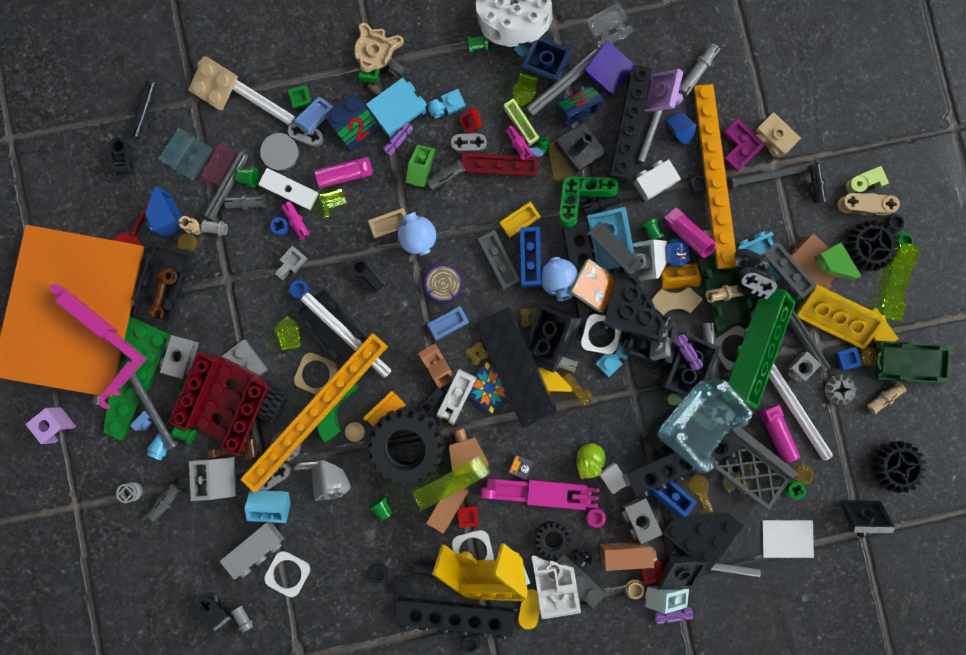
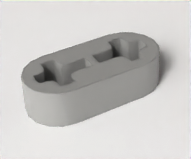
[288,122,324,147]
[451,133,487,153]
[259,463,291,491]

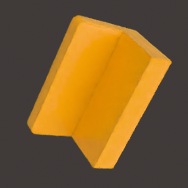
[363,391,406,427]

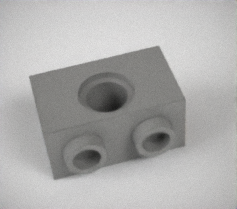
[160,335,199,379]
[621,497,663,544]

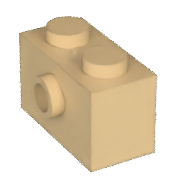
[753,112,801,159]

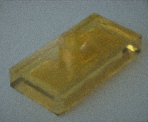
[548,142,573,181]

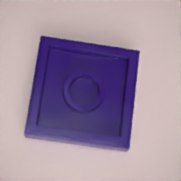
[583,40,633,95]

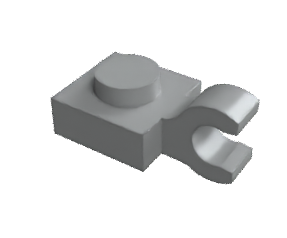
[275,246,307,280]
[649,329,672,361]

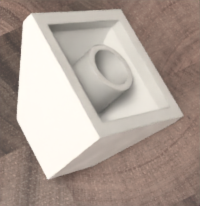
[624,240,667,281]

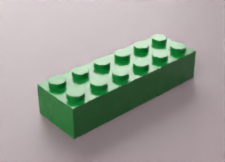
[724,288,796,409]

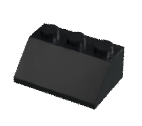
[657,333,720,401]

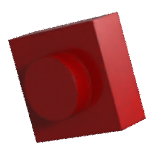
[459,108,482,134]
[458,505,479,528]
[641,560,662,584]

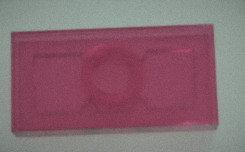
[201,143,237,186]

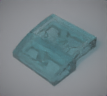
[159,128,214,181]

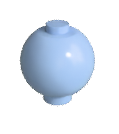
[398,212,436,256]
[541,257,578,301]

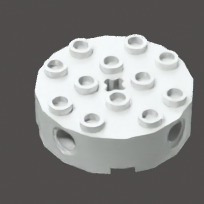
[476,0,553,47]

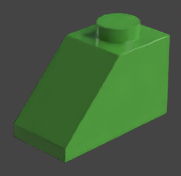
[406,144,435,187]
[814,243,861,280]

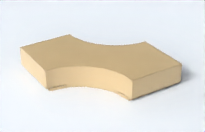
[651,287,702,315]

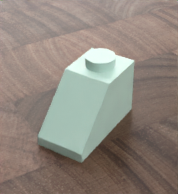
[645,585,689,614]

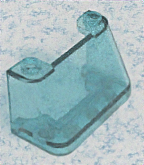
[657,379,753,473]

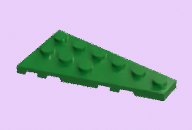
[104,316,171,440]

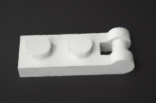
[436,369,476,425]

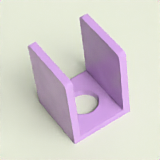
[26,407,76,444]

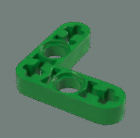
[560,177,618,227]

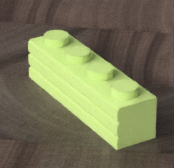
[503,98,539,147]

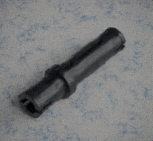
[129,80,158,139]

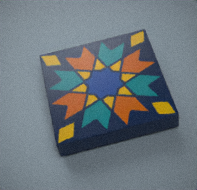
[469,361,507,414]

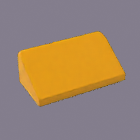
[660,263,701,290]

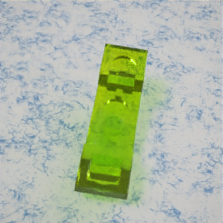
[882,243,921,322]
[412,455,491,510]

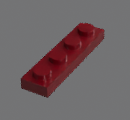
[461,152,538,177]

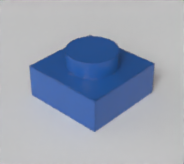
[835,347,862,371]

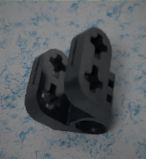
[734,248,777,300]

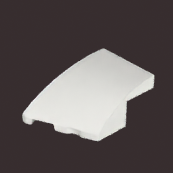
[532,556,581,619]

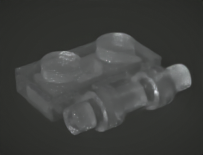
[585,2,634,48]

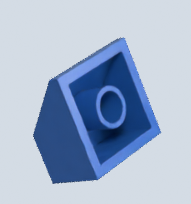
[145,186,183,238]

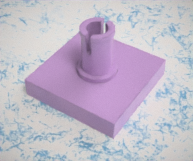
[644,69,683,112]

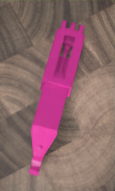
[50,284,148,409]
[481,478,600,510]

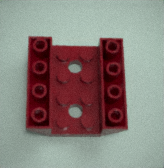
[169,352,269,456]

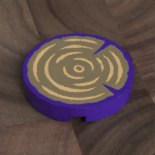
[424,264,462,303]

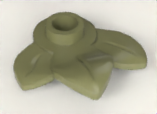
[722,458,760,493]

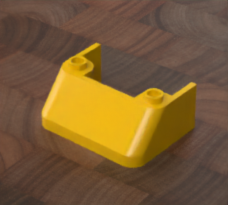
[432,544,528,601]

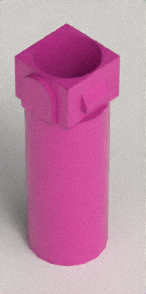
[315,157,373,189]
[664,207,716,258]
[758,405,800,464]

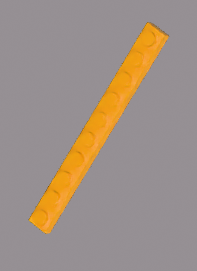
[693,84,737,269]
[240,333,388,493]

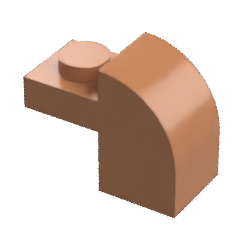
[418,344,455,389]

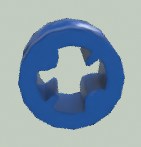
[270,217,289,236]

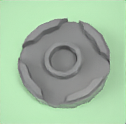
[260,133,299,172]

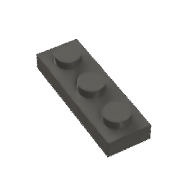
[478,230,520,290]
[554,554,606,608]

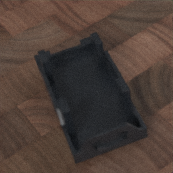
[133,241,194,325]
[295,289,367,367]

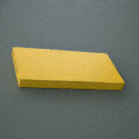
[796,284,886,350]

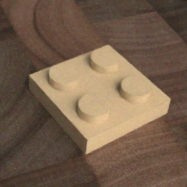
[188,57,238,110]

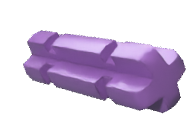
[383,123,413,156]
[674,334,703,370]
[654,607,693,624]

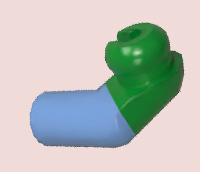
[524,137,549,157]

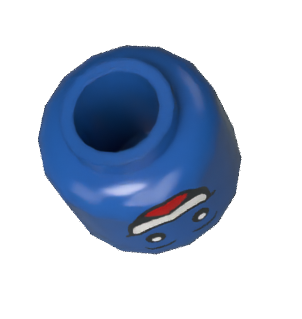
[665,239,690,267]

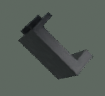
[621,327,680,369]

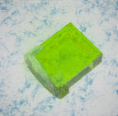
[513,73,538,106]
[319,189,346,218]
[274,317,301,350]

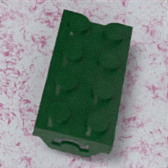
[696,253,753,332]
[875,341,954,384]

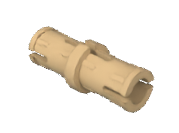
[179,216,202,235]
[706,285,744,303]
[867,382,906,414]

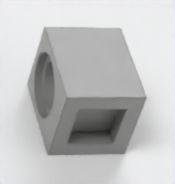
[785,351,821,382]

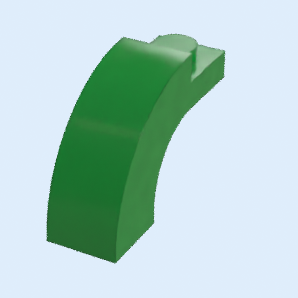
[317,384,359,443]

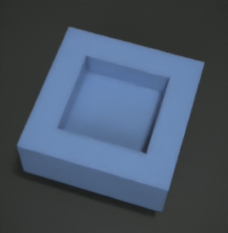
[130,411,153,431]

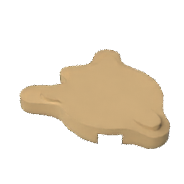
[355,23,404,72]

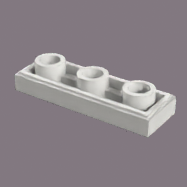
[258,168,319,210]

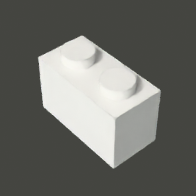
[634,160,681,202]

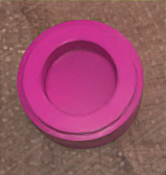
[586,508,606,528]

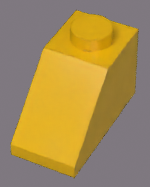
[538,366,572,392]

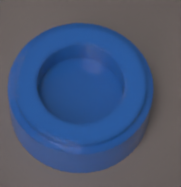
[289,280,309,299]

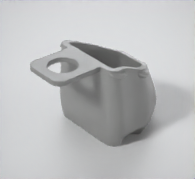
[294,460,350,501]

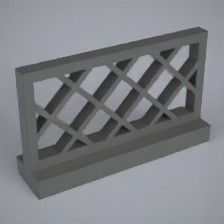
[713,424,797,510]

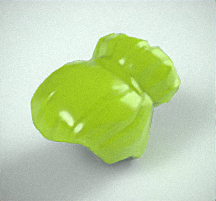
[576,443,606,479]

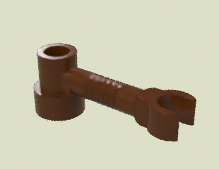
[148,268,177,319]
[206,439,260,461]

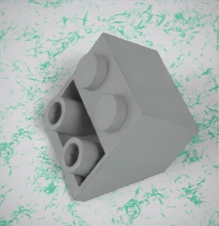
[189,457,236,501]

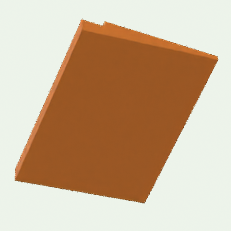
[0,225,144,397]

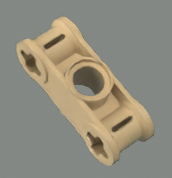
[837,193,900,216]

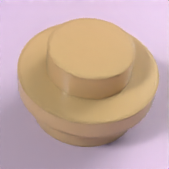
[345,422,365,442]
[625,579,645,599]

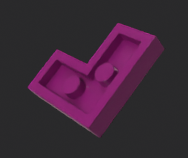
[723,119,765,172]

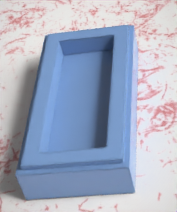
[294,97,334,135]
[427,306,469,341]

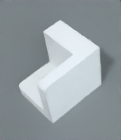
[600,462,626,494]

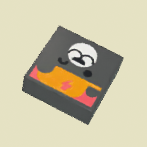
[508,454,534,480]

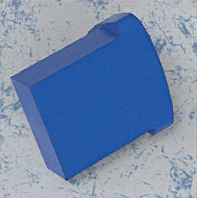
[666,112,696,145]

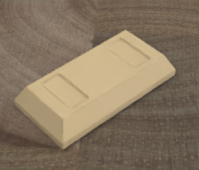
[368,208,406,238]

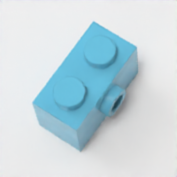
[245,490,291,523]

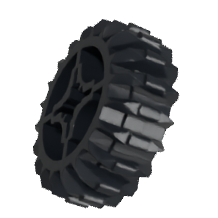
[844,220,899,271]
[872,441,928,493]

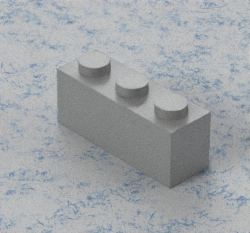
[220,522,285,580]

